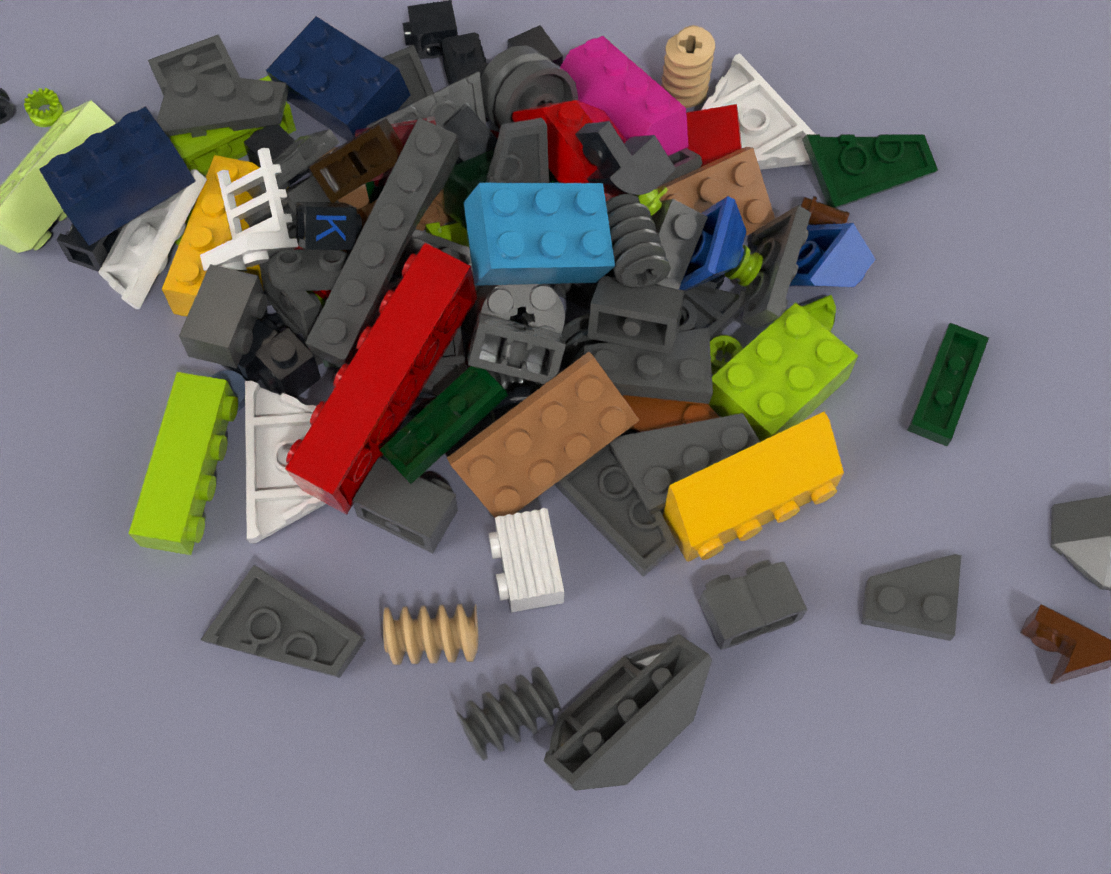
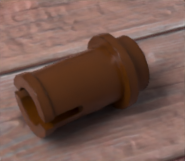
[801,196,850,225]

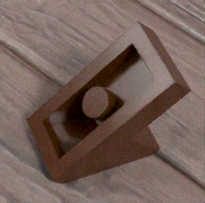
[1020,604,1111,684]

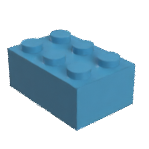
[464,183,615,286]

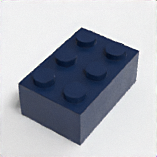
[266,16,411,141]
[39,106,196,246]

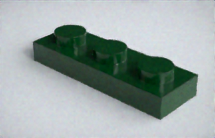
[907,323,989,447]
[379,366,508,484]

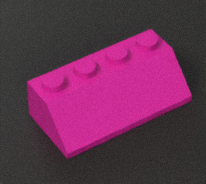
[560,36,688,156]

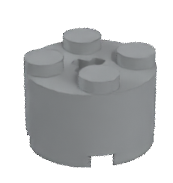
[475,284,565,334]

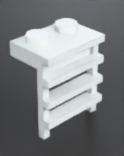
[200,148,298,272]

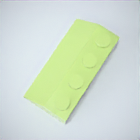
[0,100,116,253]

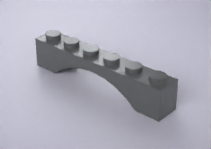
[305,118,460,367]

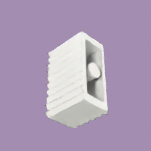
[488,508,564,613]

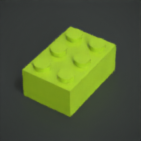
[708,302,858,442]

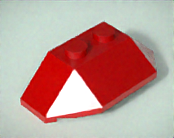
[512,100,627,201]

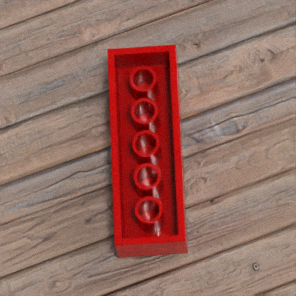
[285,243,477,515]

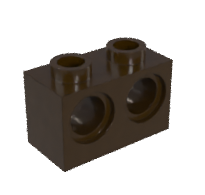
[309,118,404,203]

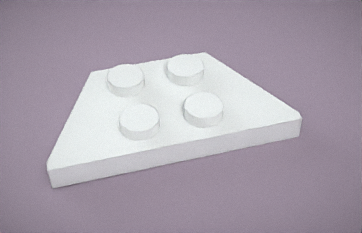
[701,53,815,170]
[98,169,207,309]
[245,381,326,543]

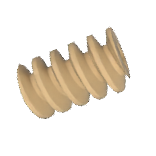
[661,25,715,108]
[383,604,478,665]

